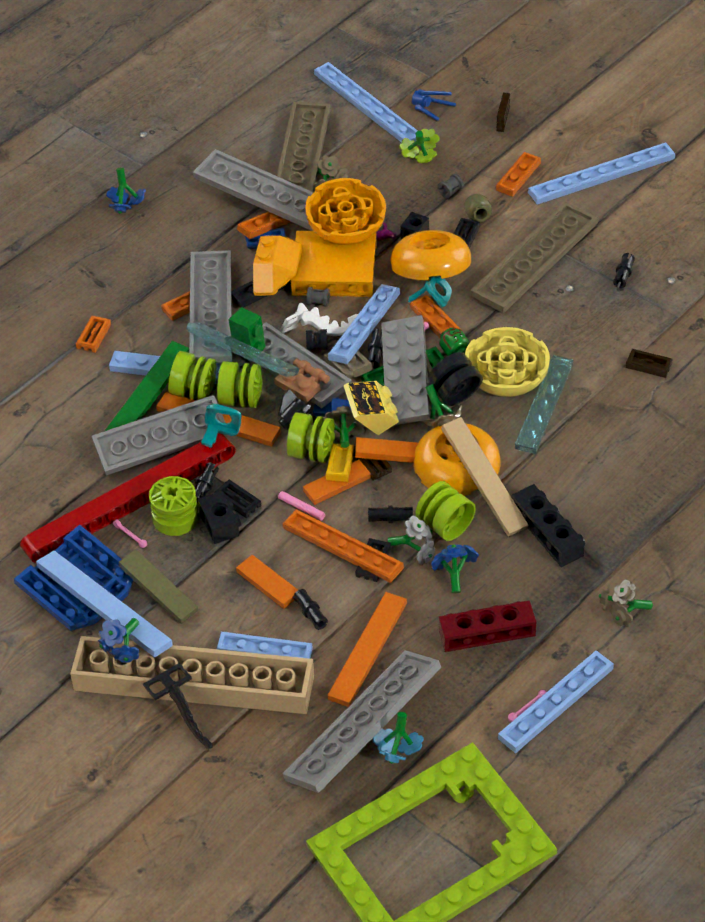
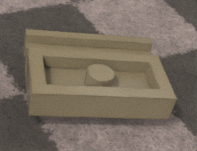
[324,351,372,378]

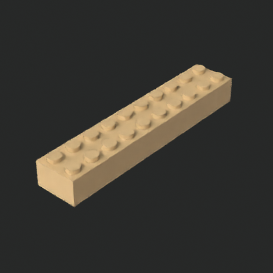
[70,636,314,714]

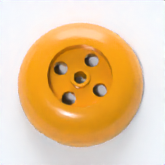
[305,178,386,244]
[390,230,471,280]
[413,423,501,496]

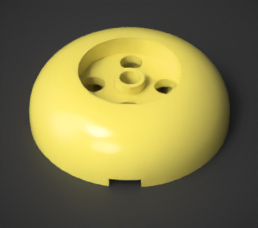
[465,327,550,397]

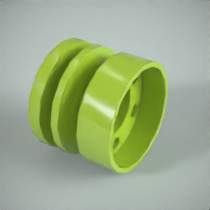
[168,351,217,400]
[217,361,262,408]
[287,412,335,463]
[149,476,199,536]
[415,481,476,541]

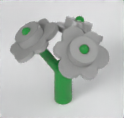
[388,516,435,565]

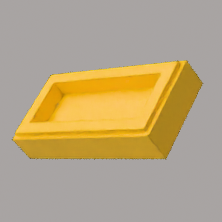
[326,443,354,482]

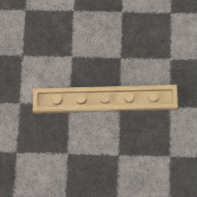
[441,417,528,537]

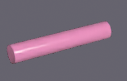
[278,491,325,521]

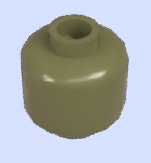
[464,194,492,223]

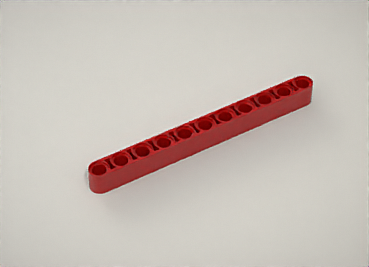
[20,433,236,563]

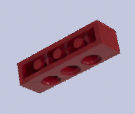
[439,600,536,652]

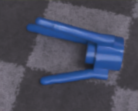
[412,89,456,121]

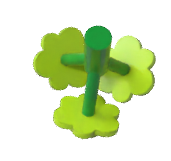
[399,129,440,163]

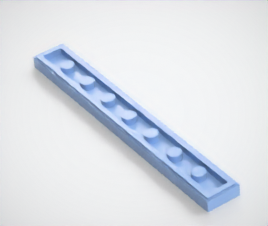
[314,62,418,143]
[528,142,675,205]
[36,551,173,658]

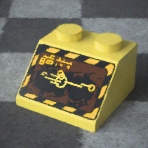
[343,381,399,435]

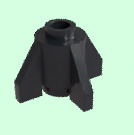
[278,389,316,430]

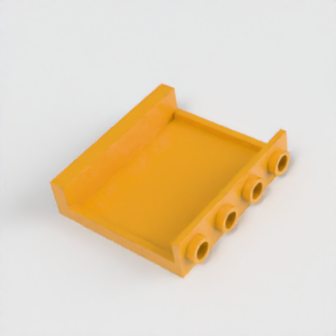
[291,231,377,297]

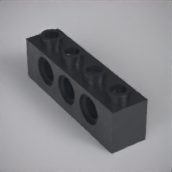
[511,484,585,567]

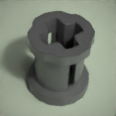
[438,173,464,198]
[307,287,330,307]

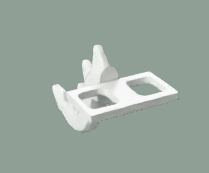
[280,303,358,337]

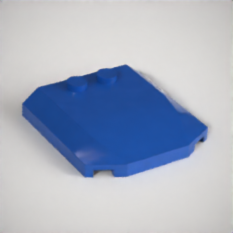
[14,525,134,631]

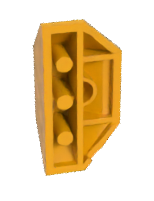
[253,236,302,296]

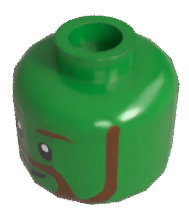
[439,328,470,356]

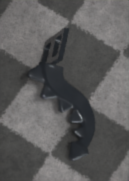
[143,663,213,750]

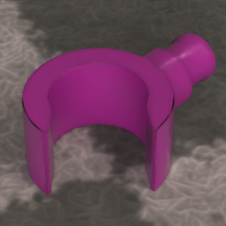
[376,222,396,240]

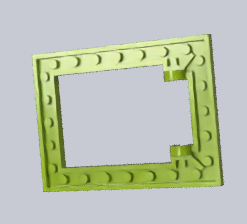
[306,742,557,922]

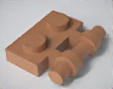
[274,358,330,403]

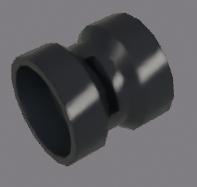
[306,329,328,350]

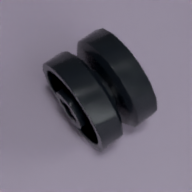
[427,352,483,406]

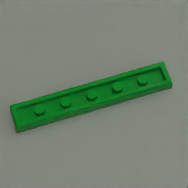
[105,341,189,431]

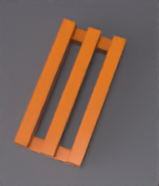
[76,316,111,353]

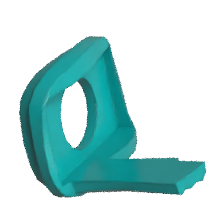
[408,275,452,308]
[201,404,242,448]

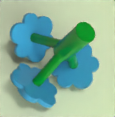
[372,712,424,764]

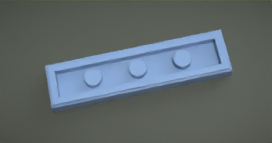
[217,632,313,659]

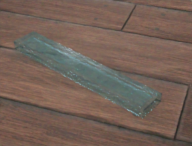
[186,323,300,377]
[515,355,573,454]

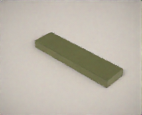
[119,549,198,624]

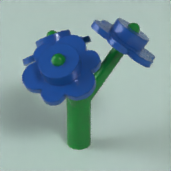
[106,168,146,214]
[431,545,479,593]
[98,618,139,663]

